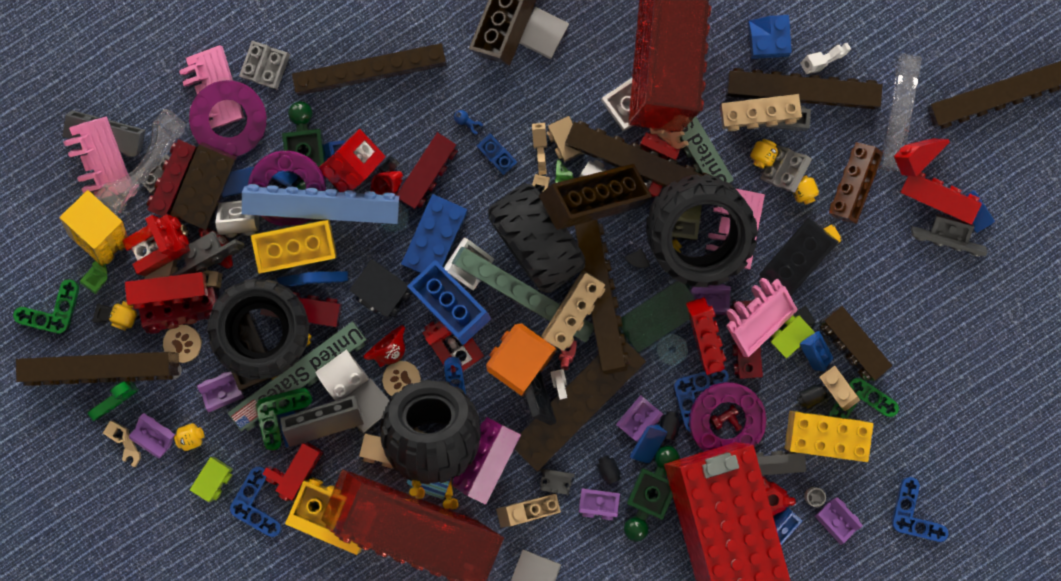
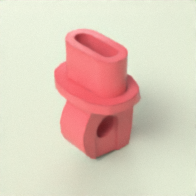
[559,341,577,370]

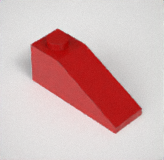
[894,138,950,177]

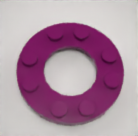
[189,80,267,156]
[248,151,326,226]
[689,382,766,452]

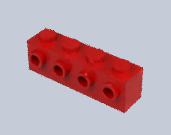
[900,172,982,225]
[125,272,208,309]
[686,297,726,375]

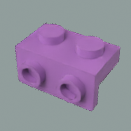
[691,284,731,315]
[197,371,244,412]
[616,395,663,443]
[129,413,175,458]
[579,488,620,520]
[815,497,863,545]

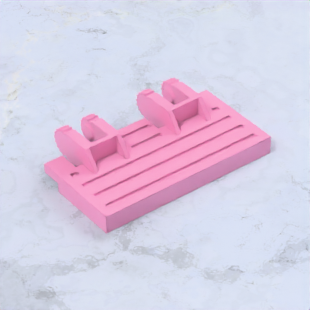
[179,45,245,129]
[64,116,133,199]
[706,189,765,270]
[726,278,798,357]

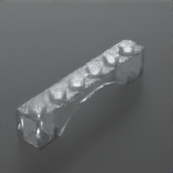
[879,54,922,172]
[95,109,187,214]

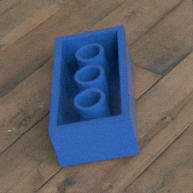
[401,194,468,274]
[407,260,491,345]

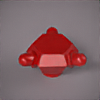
[762,476,796,516]

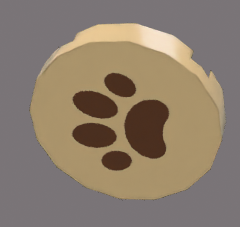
[163,325,202,363]
[382,361,421,396]

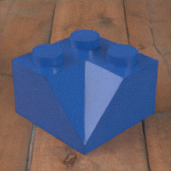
[748,15,792,59]

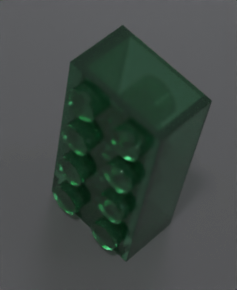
[621,281,697,353]

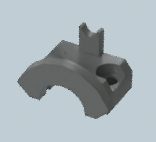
[540,468,575,495]

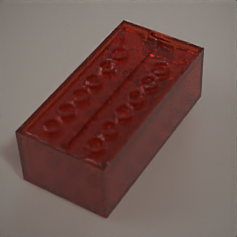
[628,0,711,132]
[321,469,504,581]

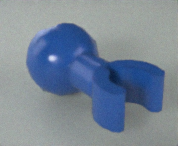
[454,110,483,135]

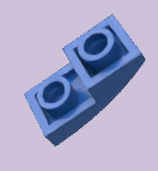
[476,133,517,175]

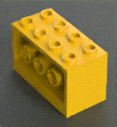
[59,190,128,266]
[251,220,337,274]
[784,411,873,462]
[285,477,379,555]

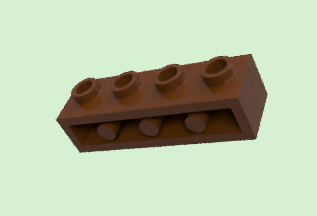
[829,142,883,224]

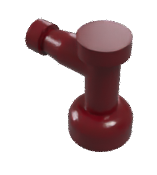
[709,405,743,432]

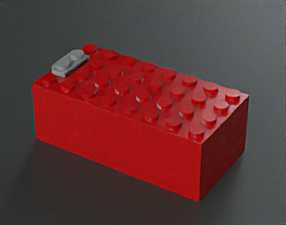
[664,442,790,581]

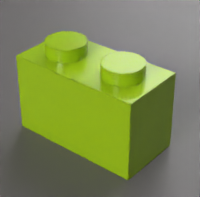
[770,315,815,359]
[190,457,233,502]

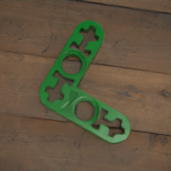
[13,279,79,334]
[828,378,899,419]
[87,381,139,422]
[255,388,312,451]

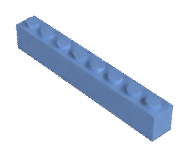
[242,184,399,224]

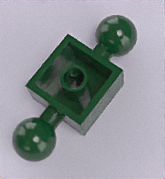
[282,101,326,190]
[624,446,680,542]

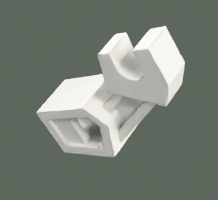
[800,43,851,74]
[550,369,567,399]

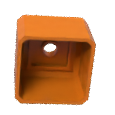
[486,323,557,397]

